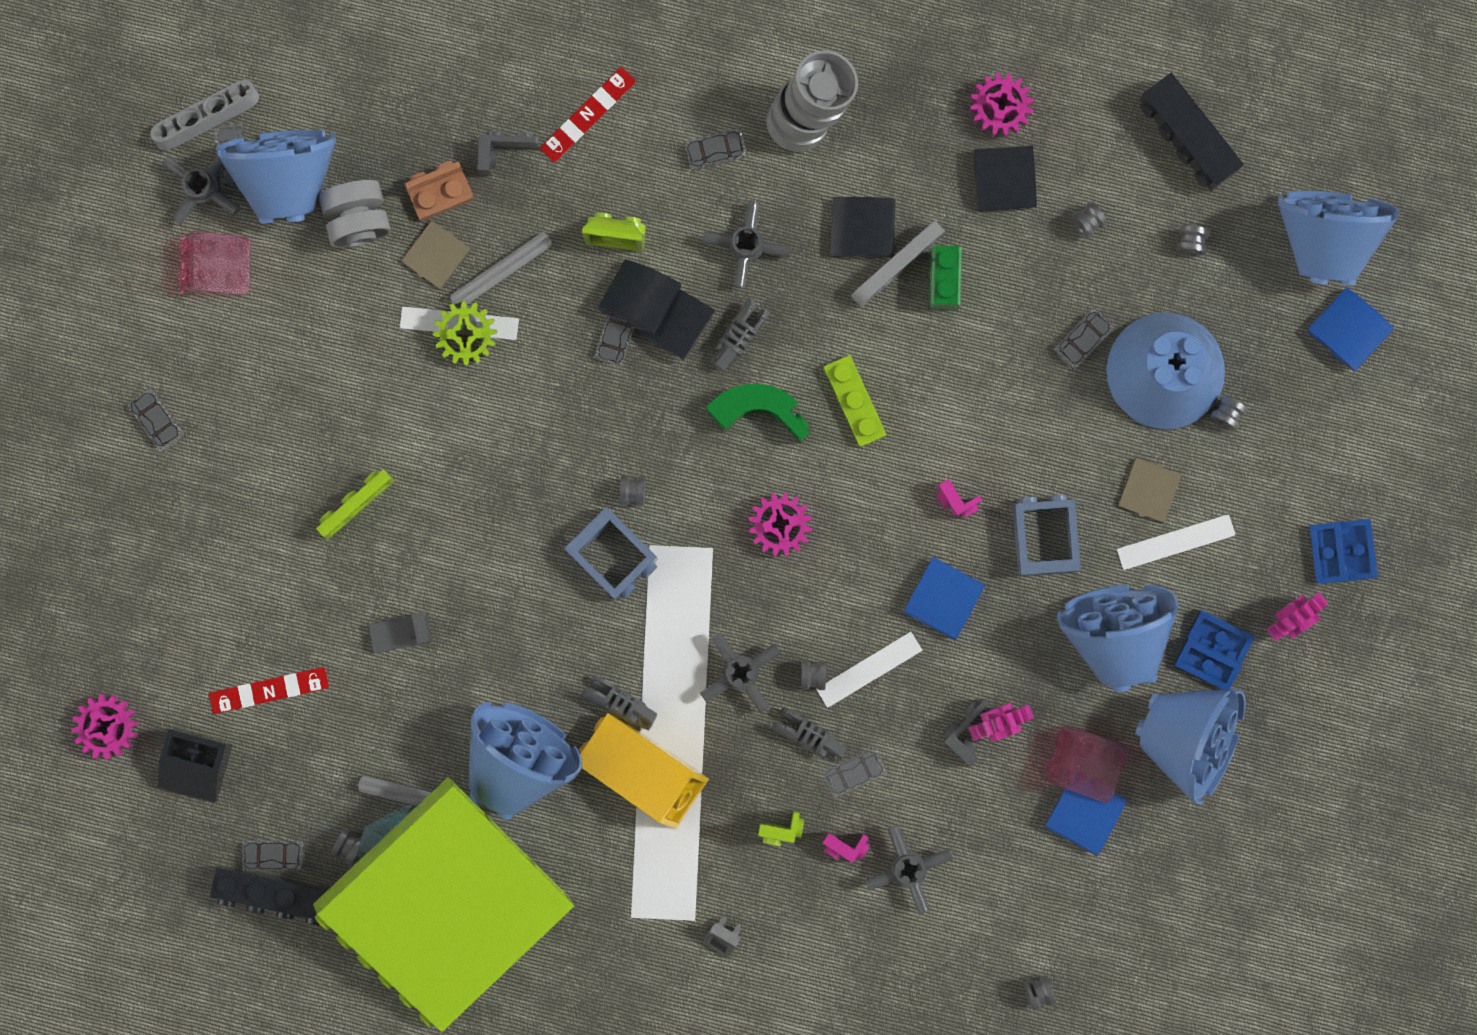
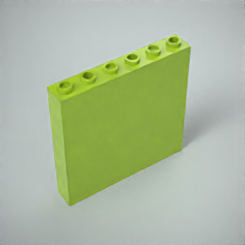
[313,777,574,1032]

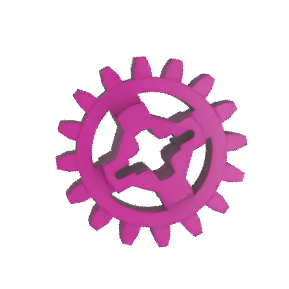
[969,72,1034,138]
[748,492,812,557]
[1266,592,1329,641]
[71,694,139,759]
[968,703,1034,743]

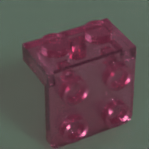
[177,231,250,295]
[1044,725,1128,803]

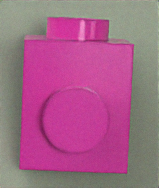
[936,479,983,519]
[822,832,870,863]

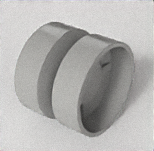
[785,50,858,129]
[766,78,830,152]
[318,180,391,248]

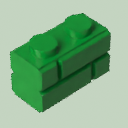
[929,245,962,311]

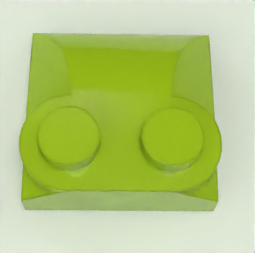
[582,213,646,252]

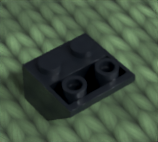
[158,729,233,802]

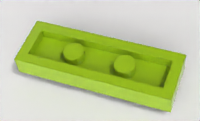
[823,355,887,448]
[316,469,395,540]

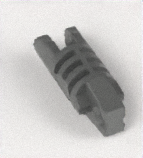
[711,298,770,370]
[581,675,657,731]
[771,707,847,762]

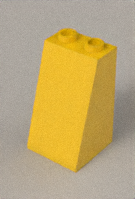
[579,713,709,828]

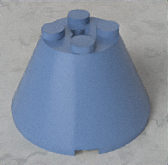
[216,130,336,223]
[1277,191,1400,285]
[1106,312,1225,430]
[1057,584,1179,692]
[1136,689,1246,805]
[469,701,582,820]

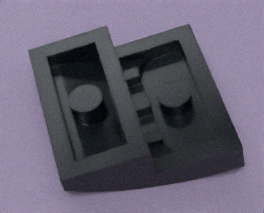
[974,145,1037,211]
[830,197,896,258]
[598,259,681,334]
[634,289,715,361]

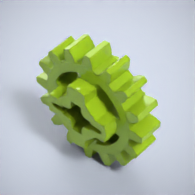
[433,301,498,365]

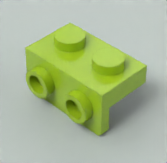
[758,810,804,846]

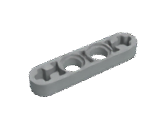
[150,80,259,150]
[851,221,946,307]

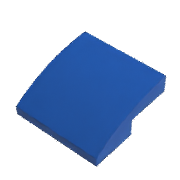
[1307,287,1394,372]
[1309,519,1379,584]
[903,557,985,641]
[1174,609,1255,689]
[1044,771,1127,856]

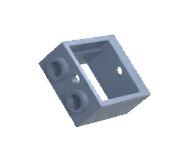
[1012,495,1081,577]
[564,506,658,601]

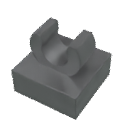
[703,917,741,958]

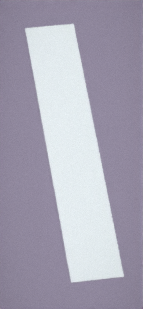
[631,545,713,921]

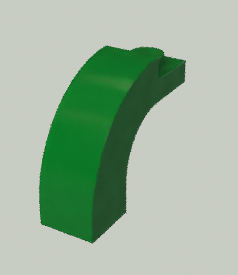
[706,384,810,444]

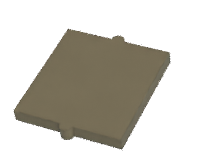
[401,220,471,290]
[1118,458,1182,523]

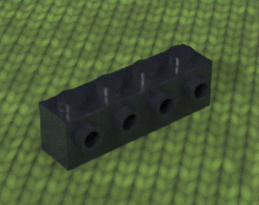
[1139,72,1244,192]
[210,865,330,926]

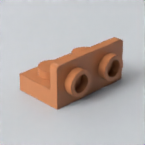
[404,161,475,222]

